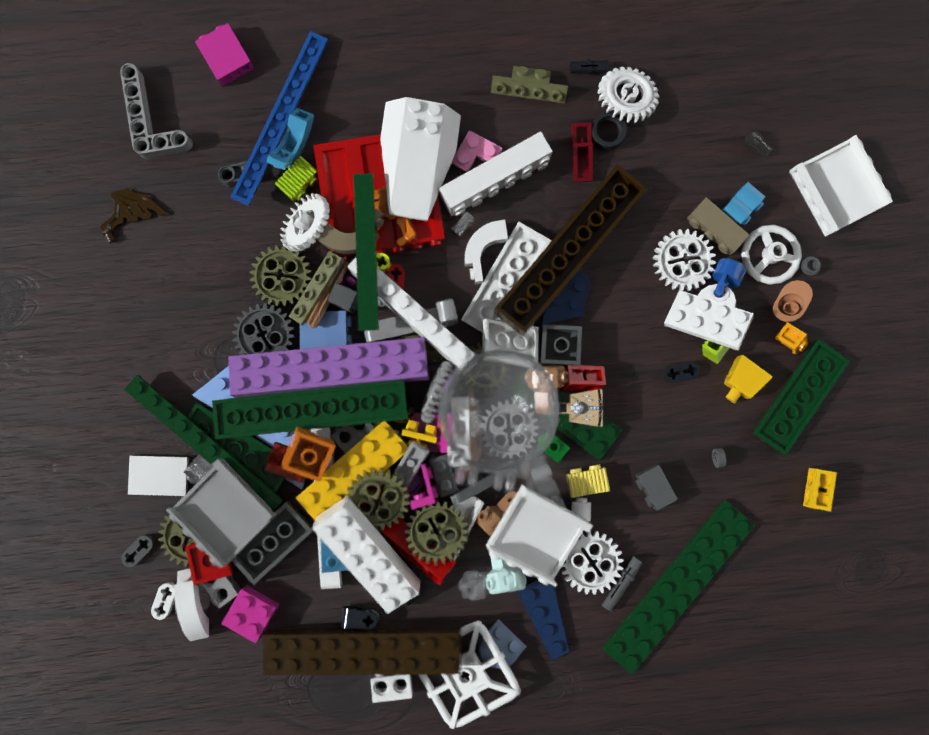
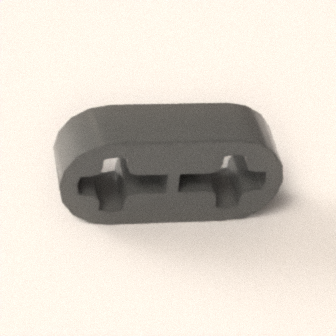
[121,535,155,567]

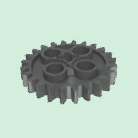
[232,303,296,355]

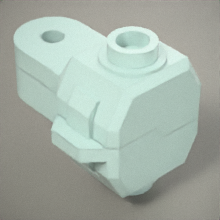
[486,556,527,594]

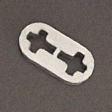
[151,582,175,620]

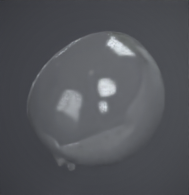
[438,349,559,492]

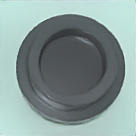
[801,257,821,276]

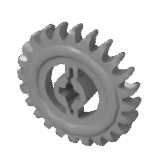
[421,361,453,423]

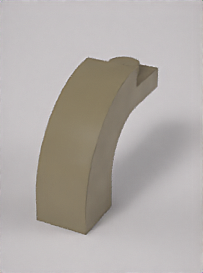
[317,209,384,254]

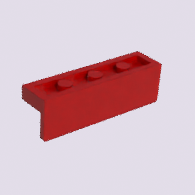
[380,517,456,586]

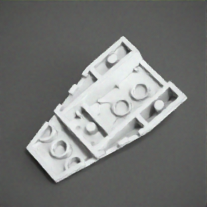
[380,97,461,221]

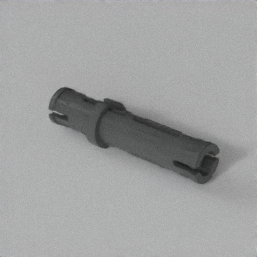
[601,556,644,612]

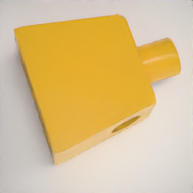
[724,355,773,403]

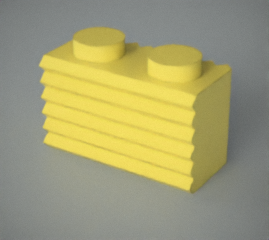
[566,464,610,498]

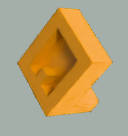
[776,322,808,355]

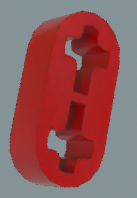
[387,264,405,291]

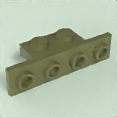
[491,66,568,103]
[289,251,344,325]

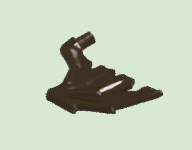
[100,188,169,243]

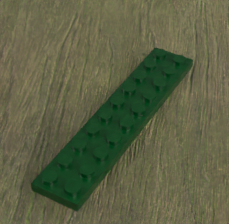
[212,380,409,439]
[601,500,755,675]

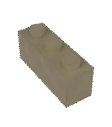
[687,197,749,255]

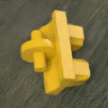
[402,420,437,448]

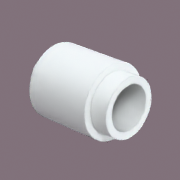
[572,498,591,522]

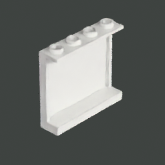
[790,135,893,236]
[486,485,592,587]

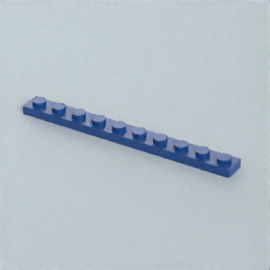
[230,31,328,206]

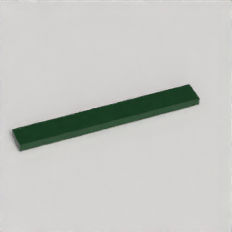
[353,173,379,331]

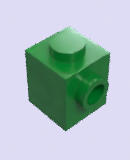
[538,433,570,463]

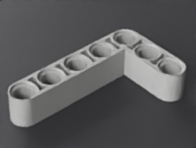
[120,63,193,159]
[364,299,458,343]

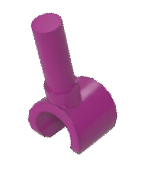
[340,273,357,288]

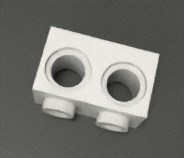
[370,675,413,703]

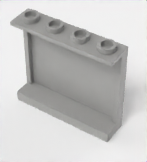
[166,459,277,568]

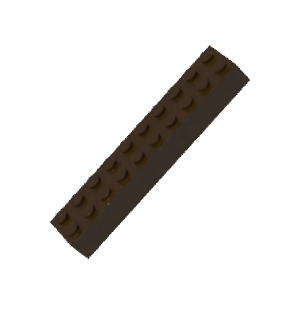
[493,164,647,337]
[262,628,462,675]

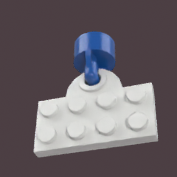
[664,258,754,350]

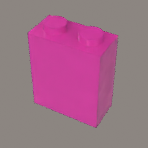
[195,23,254,87]

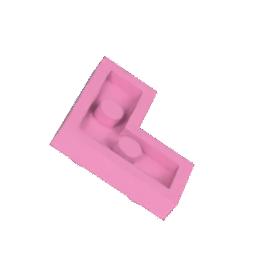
[451,130,502,173]

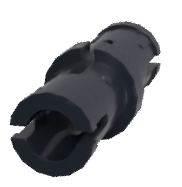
[569,59,609,75]

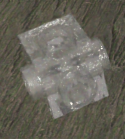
[459,570,489,600]

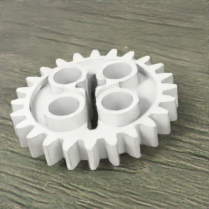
[653,229,716,291]
[561,531,624,595]

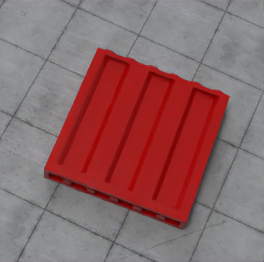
[313,134,445,261]

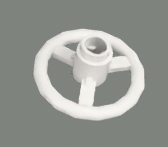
[741,225,802,285]

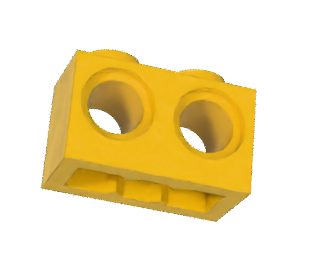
[803,468,837,511]

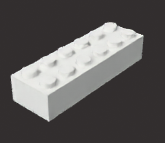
[439,132,552,216]
[312,496,421,613]

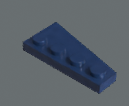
[517,578,569,661]

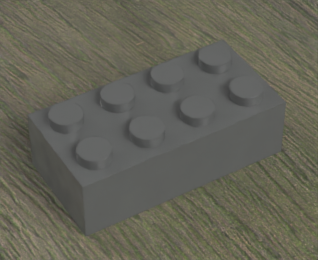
[232,500,314,585]

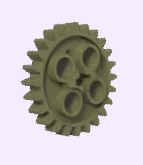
[250,245,313,307]
[346,467,410,530]
[405,501,469,566]
[158,515,196,567]

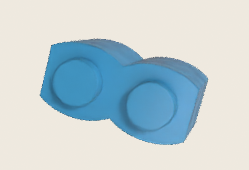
[722,182,765,226]

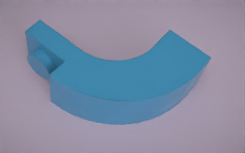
[267,108,314,170]

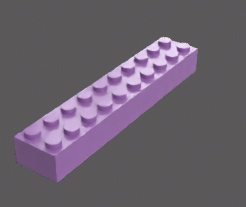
[228,337,429,398]

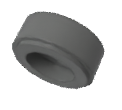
[712,448,727,468]

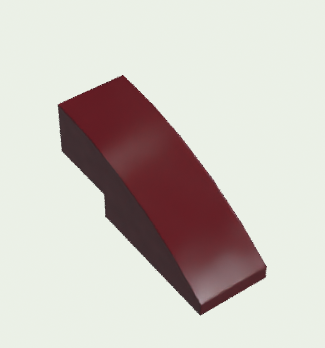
[570,122,593,182]

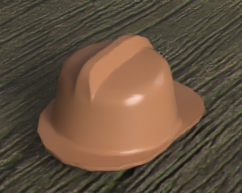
[773,280,813,323]

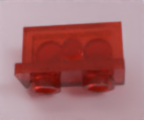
[265,442,305,483]

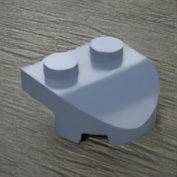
[478,619,527,669]

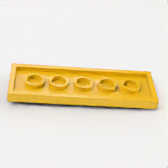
[296,422,409,520]

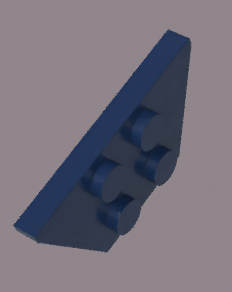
[541,271,591,326]

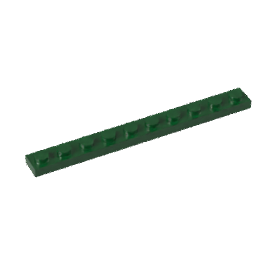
[124,375,284,512]

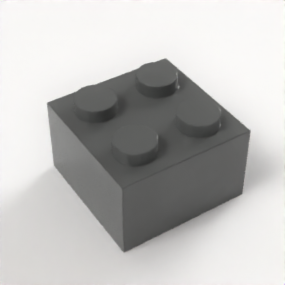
[541,325,582,367]

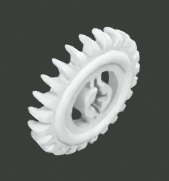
[598,67,659,123]
[280,193,330,252]

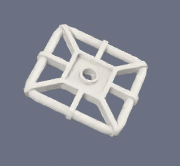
[419,620,521,729]

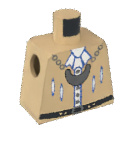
[558,389,603,427]

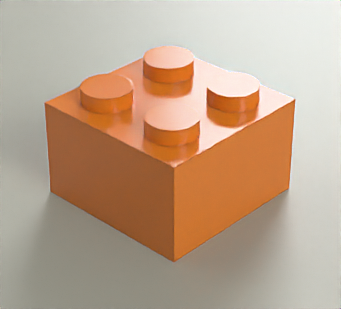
[282,427,336,482]

